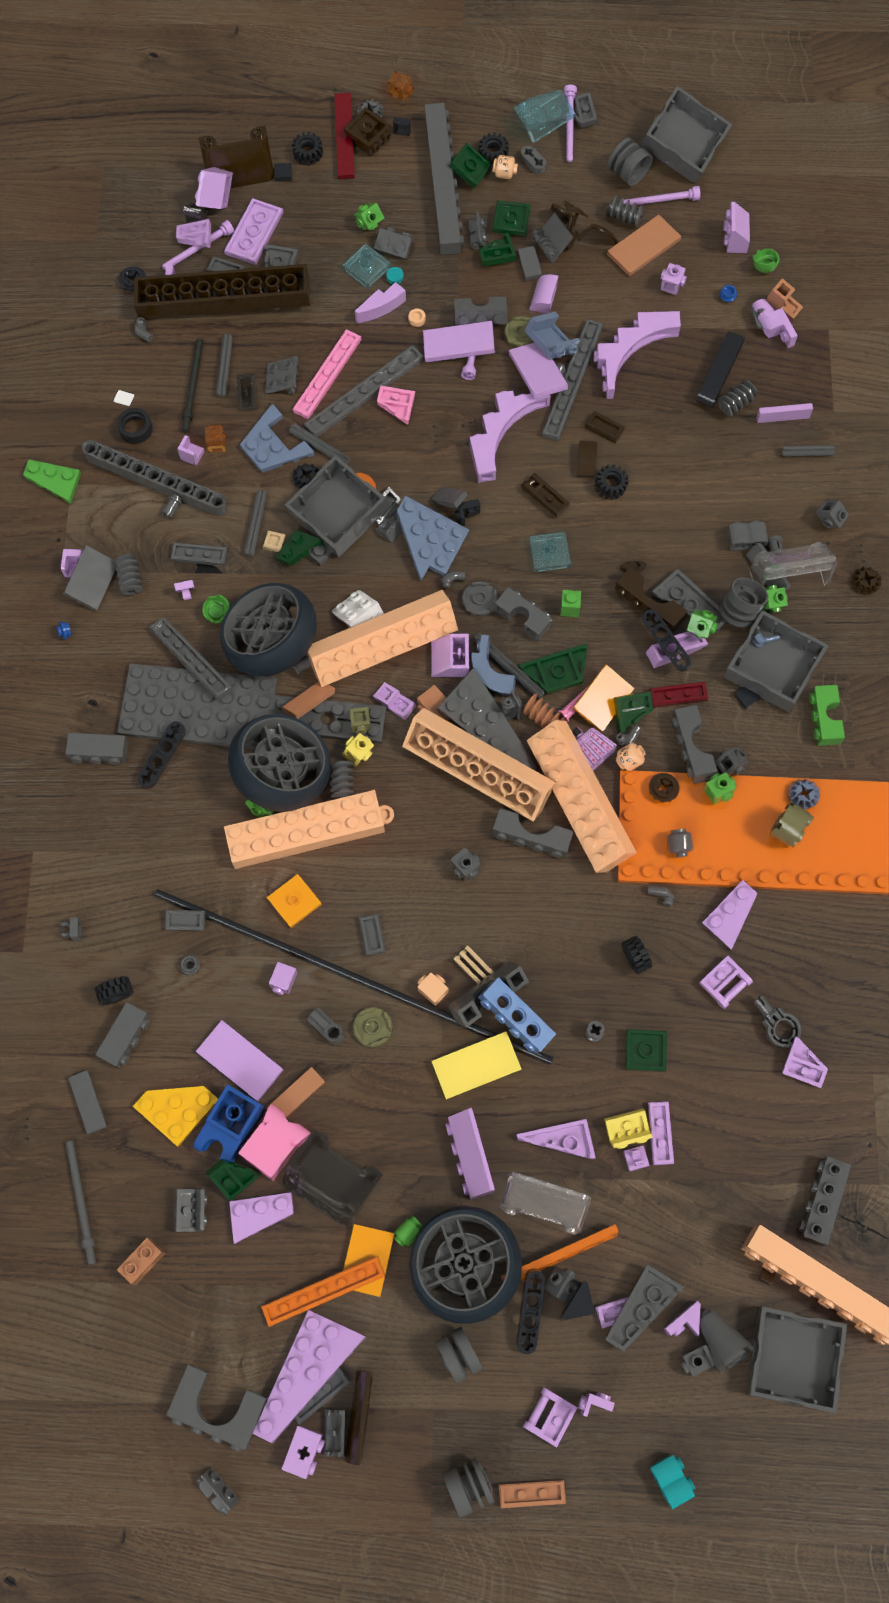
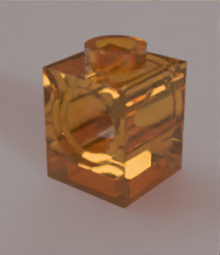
[387,71,414,101]
[205,425,226,453]

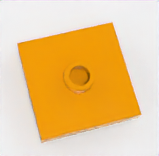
[267,874,322,928]

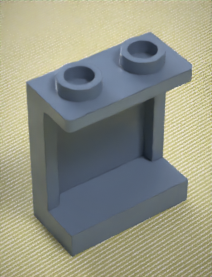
[525,311,580,360]

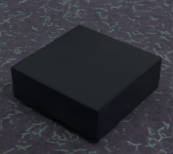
[393,117,411,136]
[275,163,292,181]
[734,687,761,709]

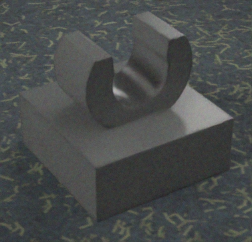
[61,917,82,942]

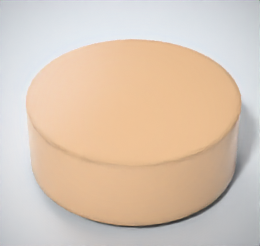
[408,308,426,327]
[379,805,394,825]

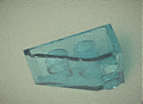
[514,90,576,143]

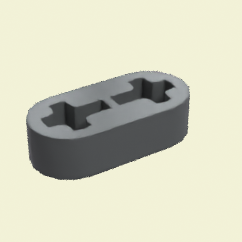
[521,145,547,174]

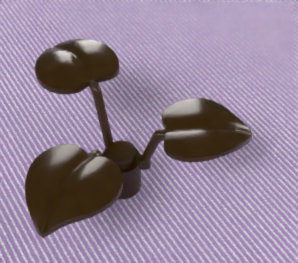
[550,201,618,248]

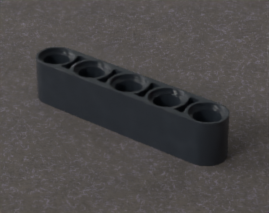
[696,331,745,408]

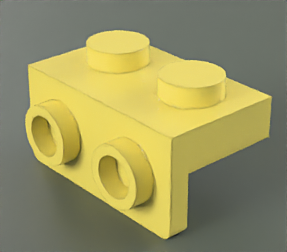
[604,1109,652,1149]

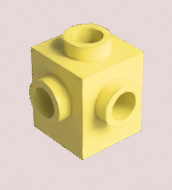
[342,733,374,767]

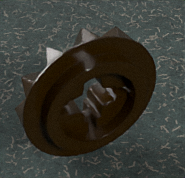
[852,566,881,595]
[649,773,680,803]

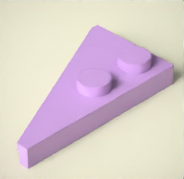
[517,1119,596,1159]

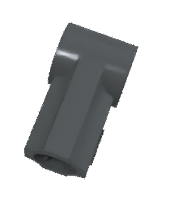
[307,1007,344,1045]

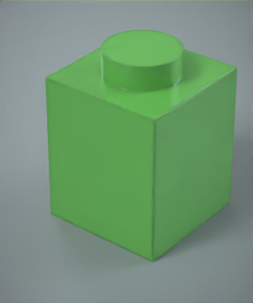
[560,590,581,617]

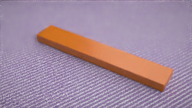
[501,1224,619,1282]
[261,1256,386,1327]

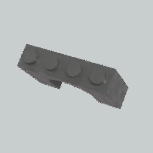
[166,1364,268,1452]

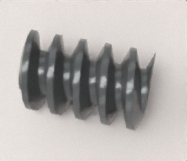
[606,195,644,228]
[718,380,757,418]
[115,554,143,595]
[330,761,355,800]

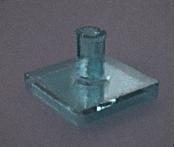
[343,243,391,288]
[529,532,571,572]

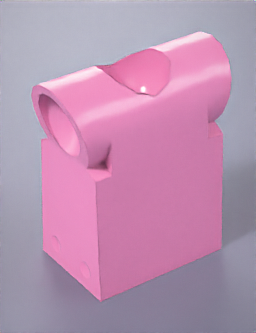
[238,1104,312,1181]

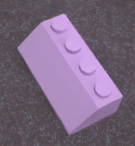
[445,1108,495,1200]

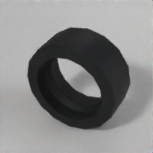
[117,408,153,444]

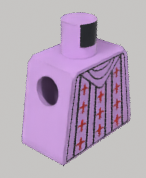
[572,727,617,771]

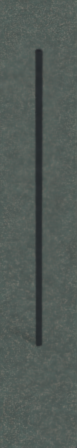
[154,889,554,1065]

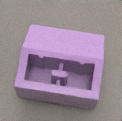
[195,167,233,209]
[723,202,750,253]
[431,634,469,677]

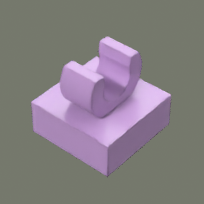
[174,580,195,600]
[623,1146,650,1172]

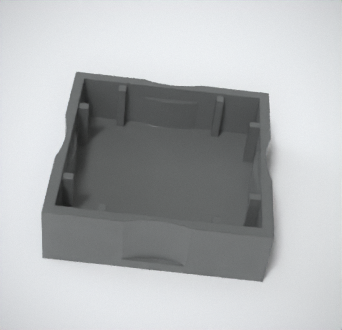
[639,86,732,184]
[285,455,390,558]
[724,610,829,713]
[746,1306,847,1413]

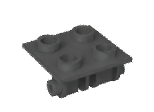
[532,212,574,263]
[265,356,299,395]

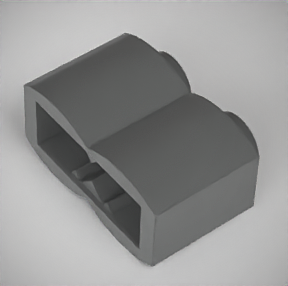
[727,520,768,551]

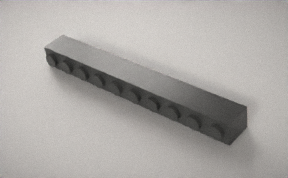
[425,103,464,255]

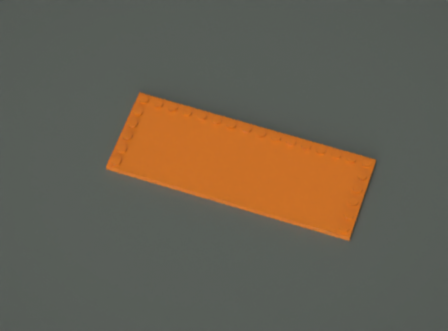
[618,770,889,895]

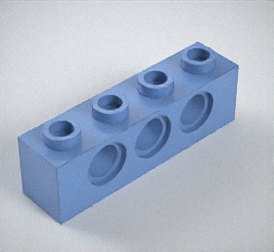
[478,977,556,1053]

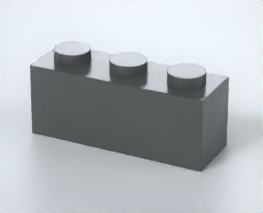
[65,733,128,765]
[95,1002,151,1069]

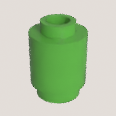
[394,1215,423,1247]

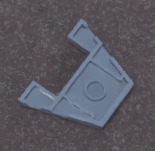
[240,404,314,473]

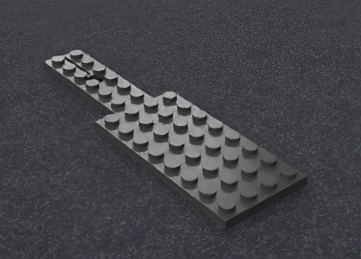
[117,664,386,749]

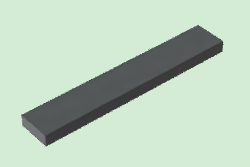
[149,617,232,701]

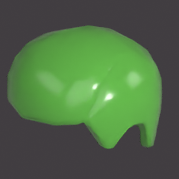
[753,249,780,273]
[202,595,230,623]

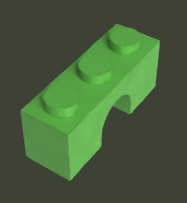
[809,685,845,746]

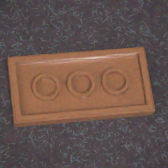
[607,215,681,277]

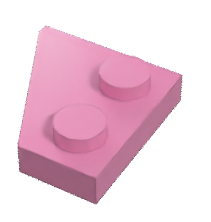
[377,386,415,424]

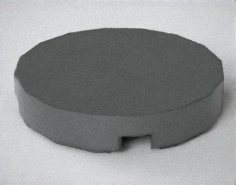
[462,581,498,617]

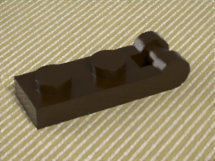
[521,473,570,518]

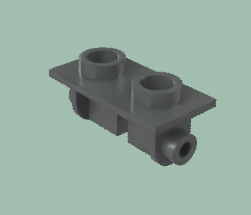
[469,211,488,250]
[502,690,522,721]
[196,1468,239,1515]

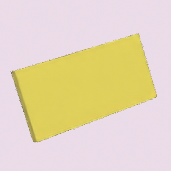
[432,1031,522,1100]

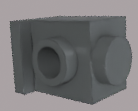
[680,1345,716,1377]

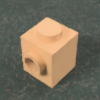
[417,973,449,1006]

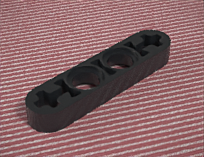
[642,609,691,672]
[138,721,186,788]
[516,1269,545,1354]

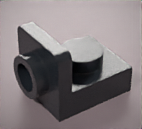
[455,499,480,526]

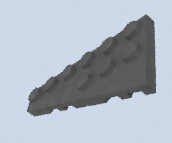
[437,668,537,770]

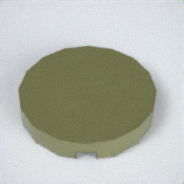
[504,316,534,348]
[353,1007,393,1048]

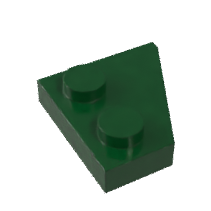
[479,232,516,267]
[275,529,323,566]
[614,691,653,733]
[206,1159,261,1201]

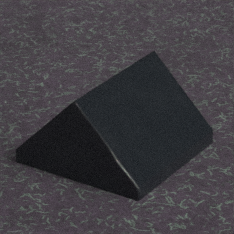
[559,1280,595,1321]

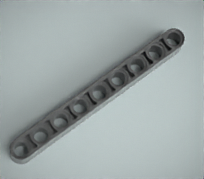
[82,440,228,516]

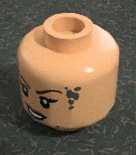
[493,155,518,180]
[616,743,645,771]

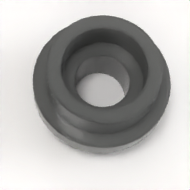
[180,955,200,975]

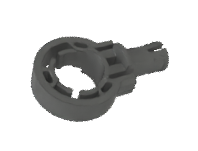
[753,994,801,1048]

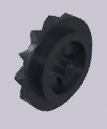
[119,266,146,292]
[292,463,319,489]

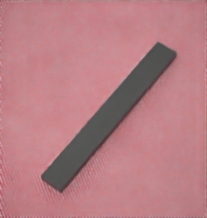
[542,319,603,442]
[304,345,424,437]

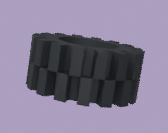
[292,132,323,166]
[479,132,509,164]
[594,464,629,500]
[621,936,653,975]
[94,976,134,1006]

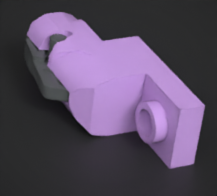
[751,299,798,348]

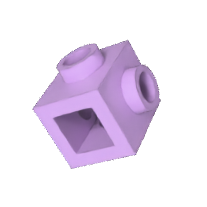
[660,263,687,295]

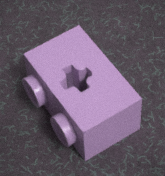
[281,1425,325,1479]

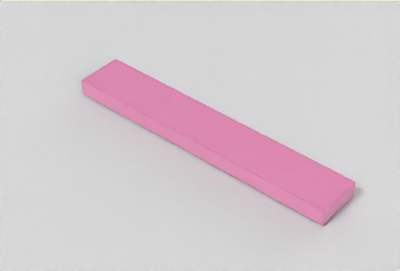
[293,329,361,420]

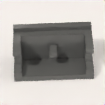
[324,1409,347,1457]

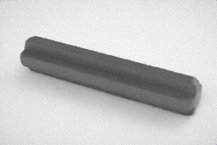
[781,445,835,456]

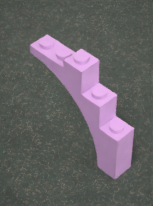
[594,311,681,399]
[469,391,551,483]

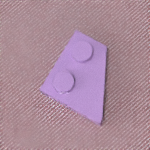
[176,219,211,248]
[782,1036,828,1088]

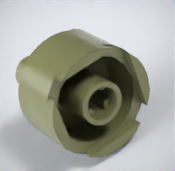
[770,801,814,847]

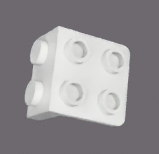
[332,590,384,628]

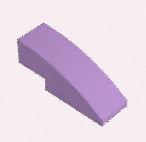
[355,282,406,323]
[646,632,708,668]

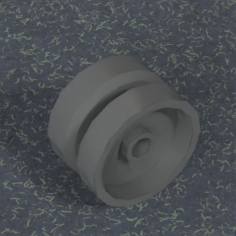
[435,1327,483,1384]

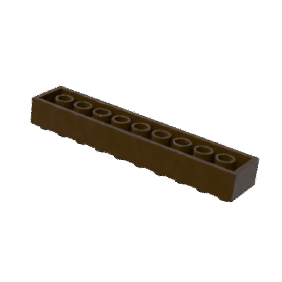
[134,264,310,319]

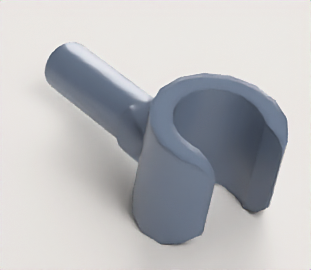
[752,633,780,648]

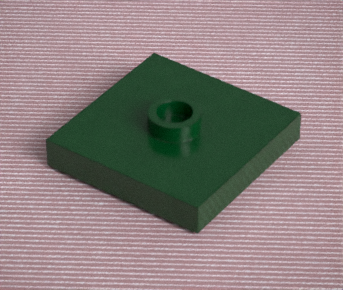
[449,142,492,189]
[492,200,531,236]
[625,1029,667,1072]

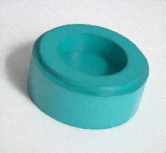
[386,267,404,285]

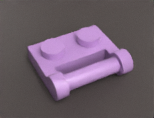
[699,956,753,1009]
[523,1387,577,1447]

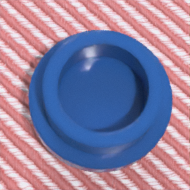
[720,285,737,302]
[56,621,71,640]

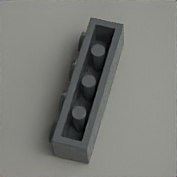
[798,1156,851,1246]

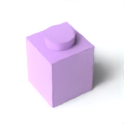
[269,962,298,995]

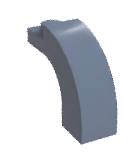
[472,635,516,696]

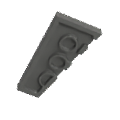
[605,1264,684,1352]

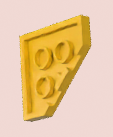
[133,1086,218,1147]

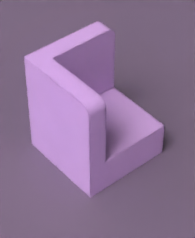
[178,435,204,466]
[61,549,82,577]

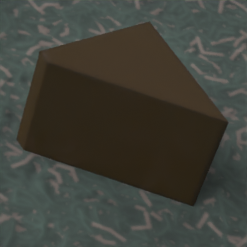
[758,1268,776,1285]

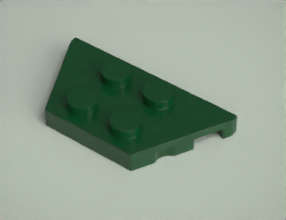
[519,643,587,695]

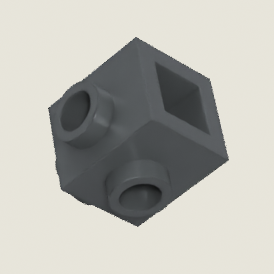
[816,499,849,528]
[715,747,749,776]
[450,847,481,882]
[544,1266,581,1305]

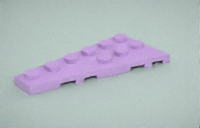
[252,1310,366,1443]

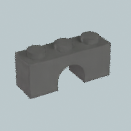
[454,296,507,326]
[494,587,552,642]

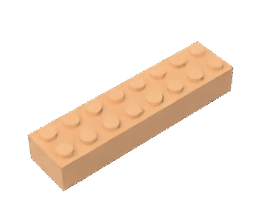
[307,590,458,687]
[402,708,556,822]
[526,720,637,873]
[224,790,385,869]
[741,1225,889,1346]

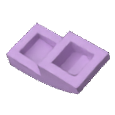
[373,682,416,720]

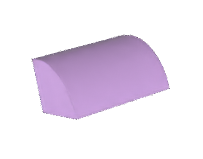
[529,274,558,314]

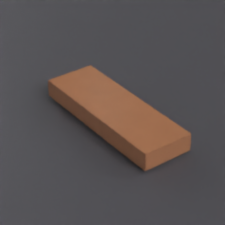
[282,682,335,719]
[266,1067,325,1118]
[499,1480,566,1508]

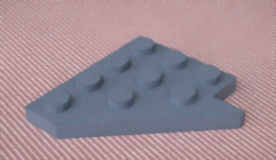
[396,496,469,581]

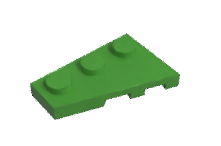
[23,460,81,504]

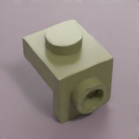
[349,707,371,734]

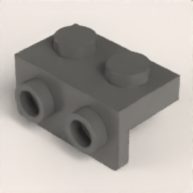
[374,227,415,259]
[174,1188,207,1232]

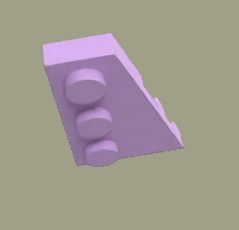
[702,880,757,950]
[230,1192,294,1244]

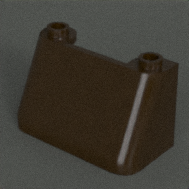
[198,126,274,188]

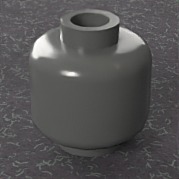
[667,829,693,858]

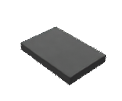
[62,545,116,611]

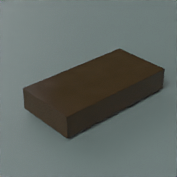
[585,411,625,444]

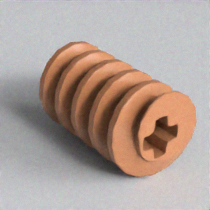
[523,693,565,729]

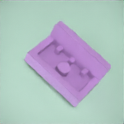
[578,1392,615,1417]

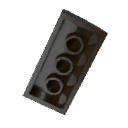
[345,1370,373,1466]

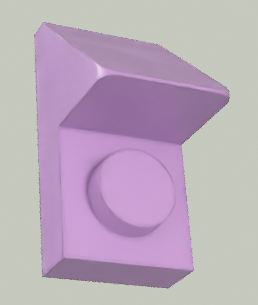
[663,1301,701,1336]

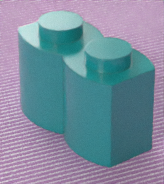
[649,1454,696,1510]

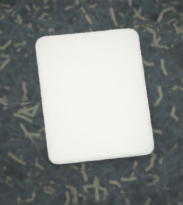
[114,390,134,406]

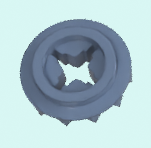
[789,779,820,809]

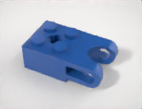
[194,1085,266,1162]

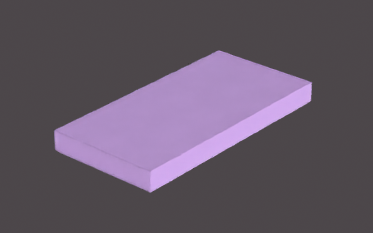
[224,198,284,265]
[423,321,495,362]
[509,342,568,399]
[196,1020,284,1102]

